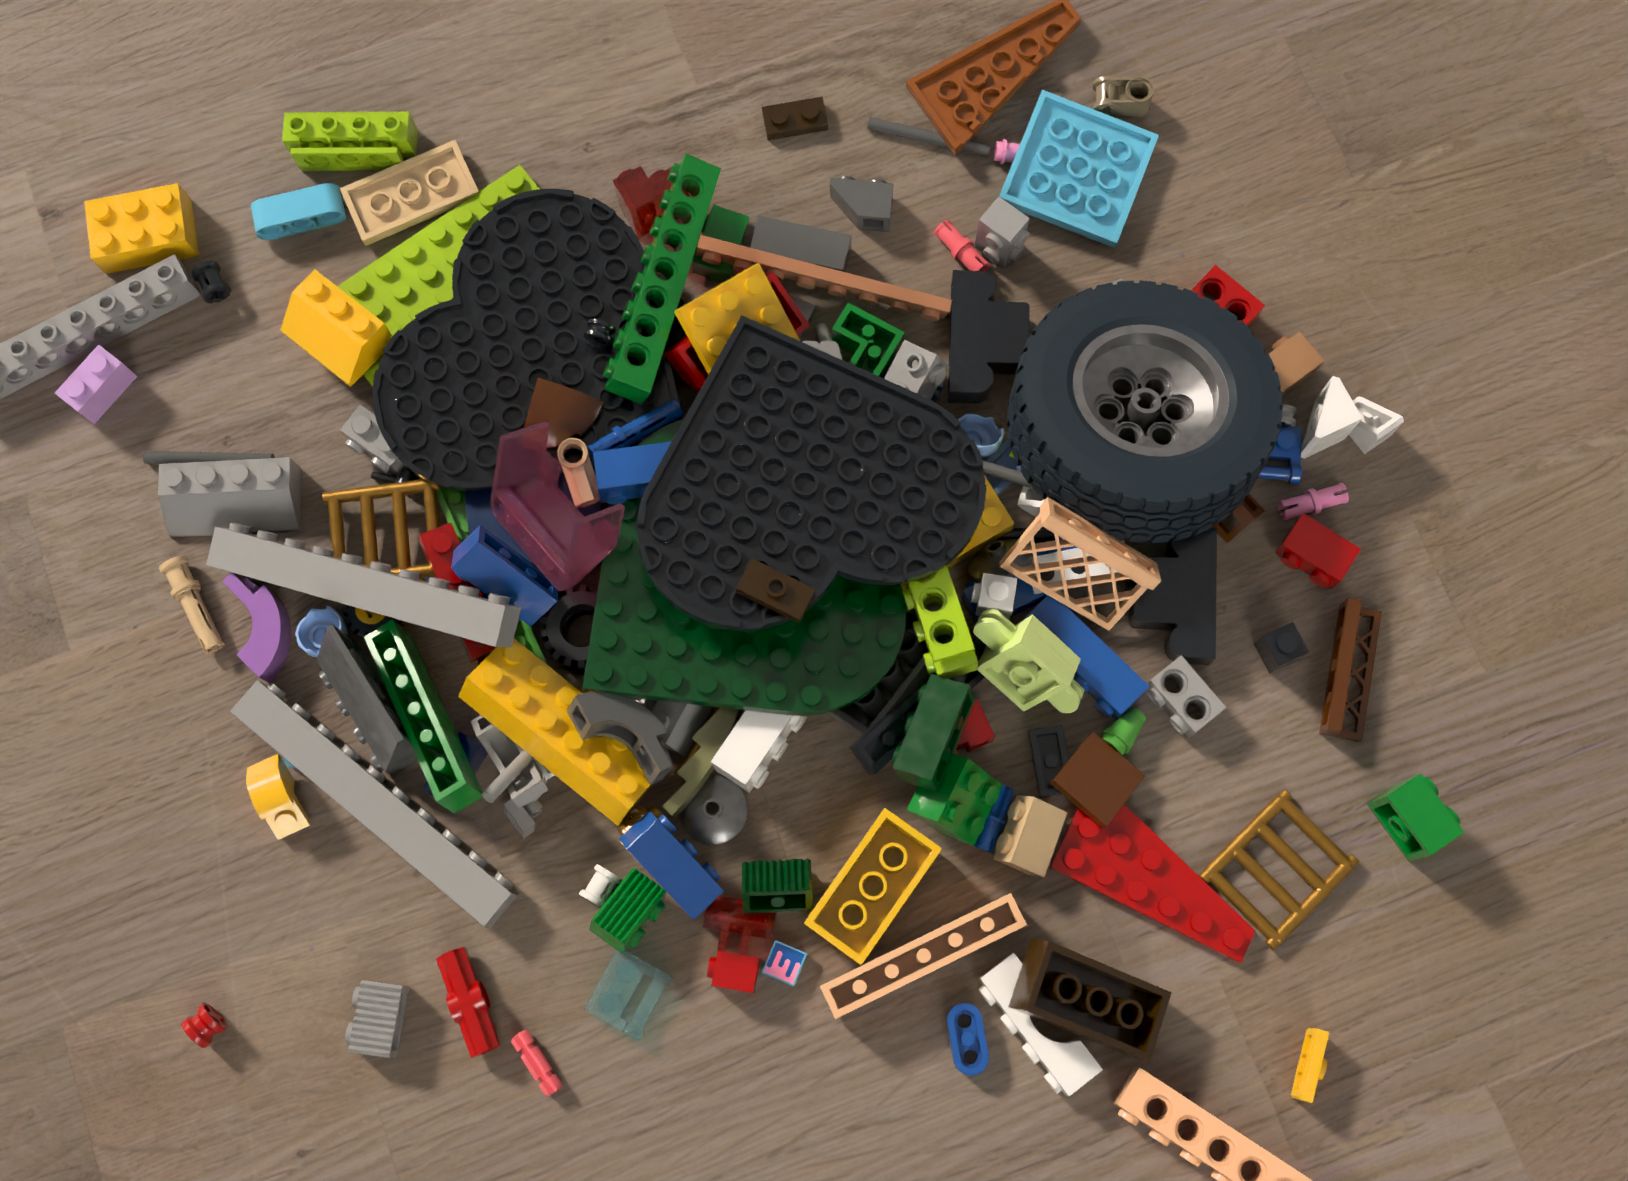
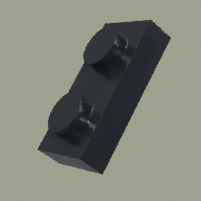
[1028,725,1069,799]

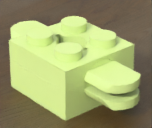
[973,609,1085,713]

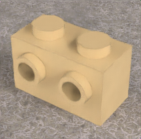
[994,795,1068,878]

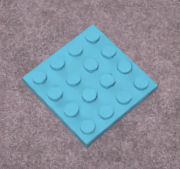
[999,90,1159,248]

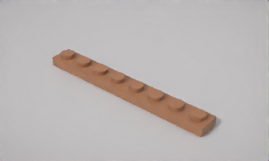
[696,235,952,321]

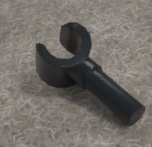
[371,468,419,484]

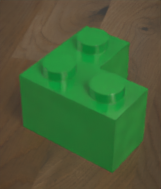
[832,303,905,378]

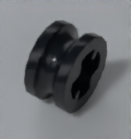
[583,319,616,346]

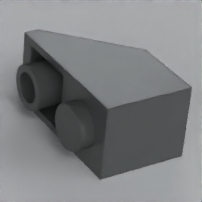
[830,176,894,232]

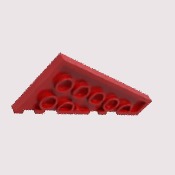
[1049,804,1255,963]

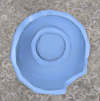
[958,414,1005,459]
[295,605,348,657]

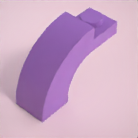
[222,572,291,684]

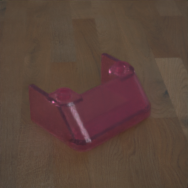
[491,421,625,591]

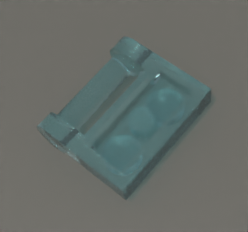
[584,950,674,1041]

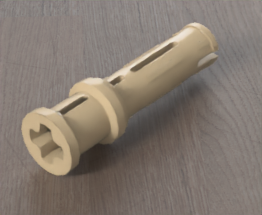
[159,556,225,654]

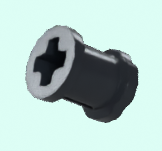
[191,261,231,304]

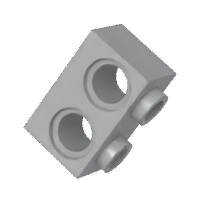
[1147,655,1227,738]

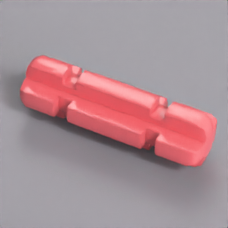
[511,1030,562,1096]

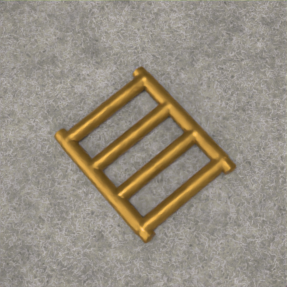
[322,479,441,578]
[1198,789,1360,950]

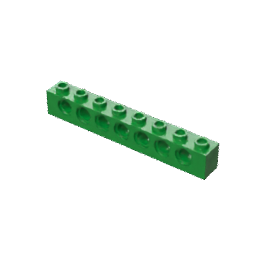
[603,153,721,404]

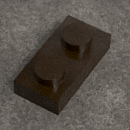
[762,96,828,141]

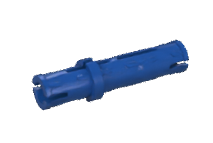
[586,398,684,460]

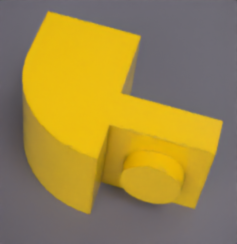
[246,753,310,840]

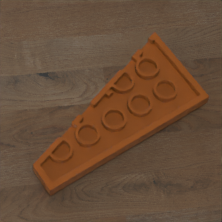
[906,0,1081,156]

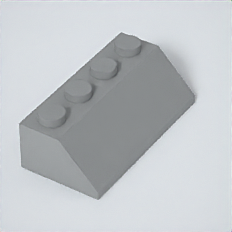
[158,457,302,538]

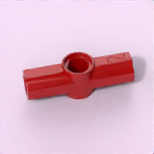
[436,947,501,1058]

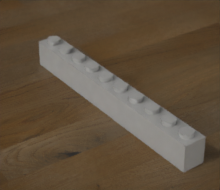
[206,523,521,647]
[230,680,518,928]

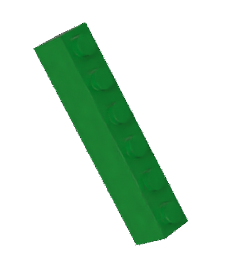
[364,619,483,813]

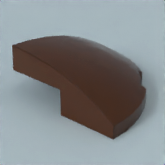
[520,378,604,450]

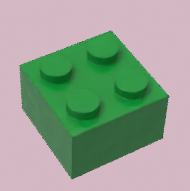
[907,754,1003,847]
[1367,773,1464,862]

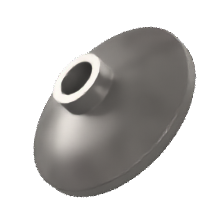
[968,539,1033,582]
[680,776,748,844]

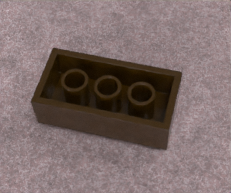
[1008,939,1172,1061]

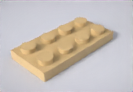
[340,140,479,246]

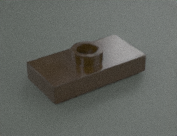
[736,558,816,623]

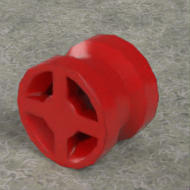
[181,1003,228,1048]

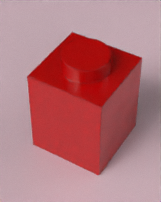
[707,950,761,993]

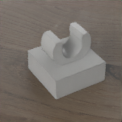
[503,799,543,839]

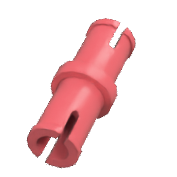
[934,220,991,272]

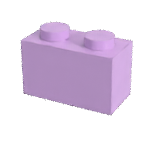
[55,345,137,424]

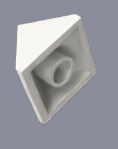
[1301,376,1363,459]

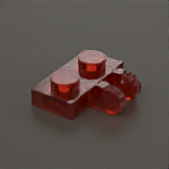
[703,896,777,956]

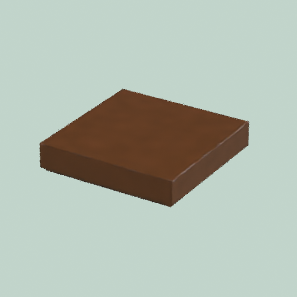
[1050,731,1145,828]

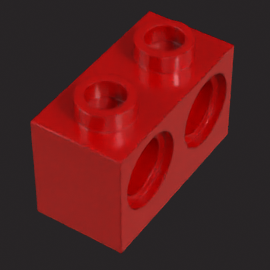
[1191,265,1265,327]

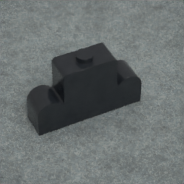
[948,270,1034,404]
[1124,527,1217,665]

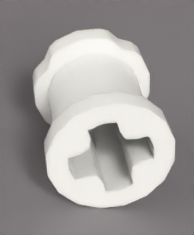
[579,864,623,907]

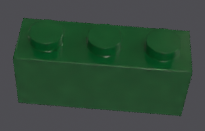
[892,674,976,792]

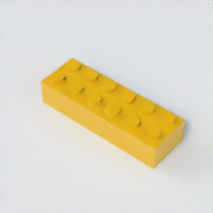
[458,638,654,826]

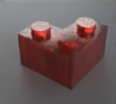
[613,166,690,239]

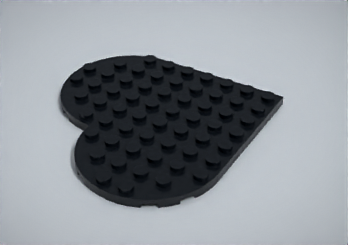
[372,189,683,491]
[637,315,986,631]

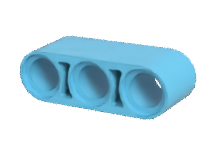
[250,183,346,240]

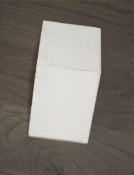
[1349,396,1404,454]

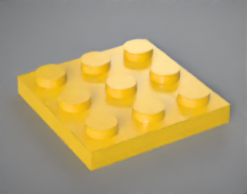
[674,263,800,375]

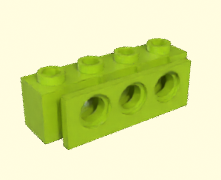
[282,111,418,171]
[902,565,978,679]

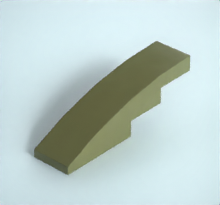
[662,708,742,819]

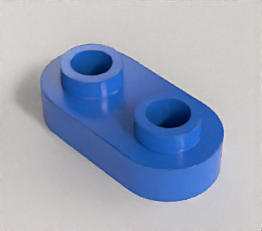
[947,1003,989,1076]

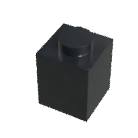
[1254,622,1309,674]

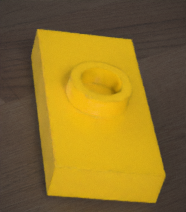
[1291,1028,1330,1103]

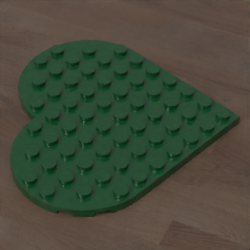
[582,419,906,716]

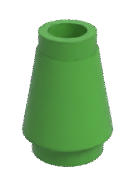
[1101,707,1147,756]

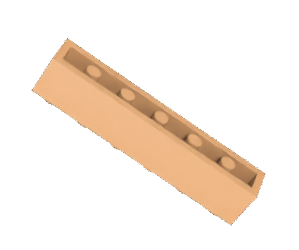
[820,893,1027,1019]

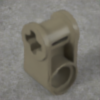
[1093,76,1154,117]

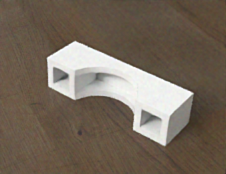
[978,953,1103,1096]

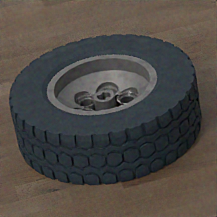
[1007,280,1283,543]

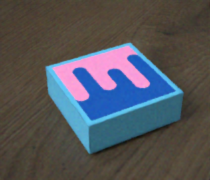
[762,940,807,986]

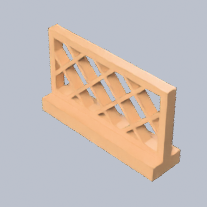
[1000,497,1161,631]

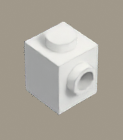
[971,573,1017,620]

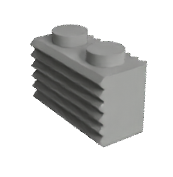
[345,980,410,1058]

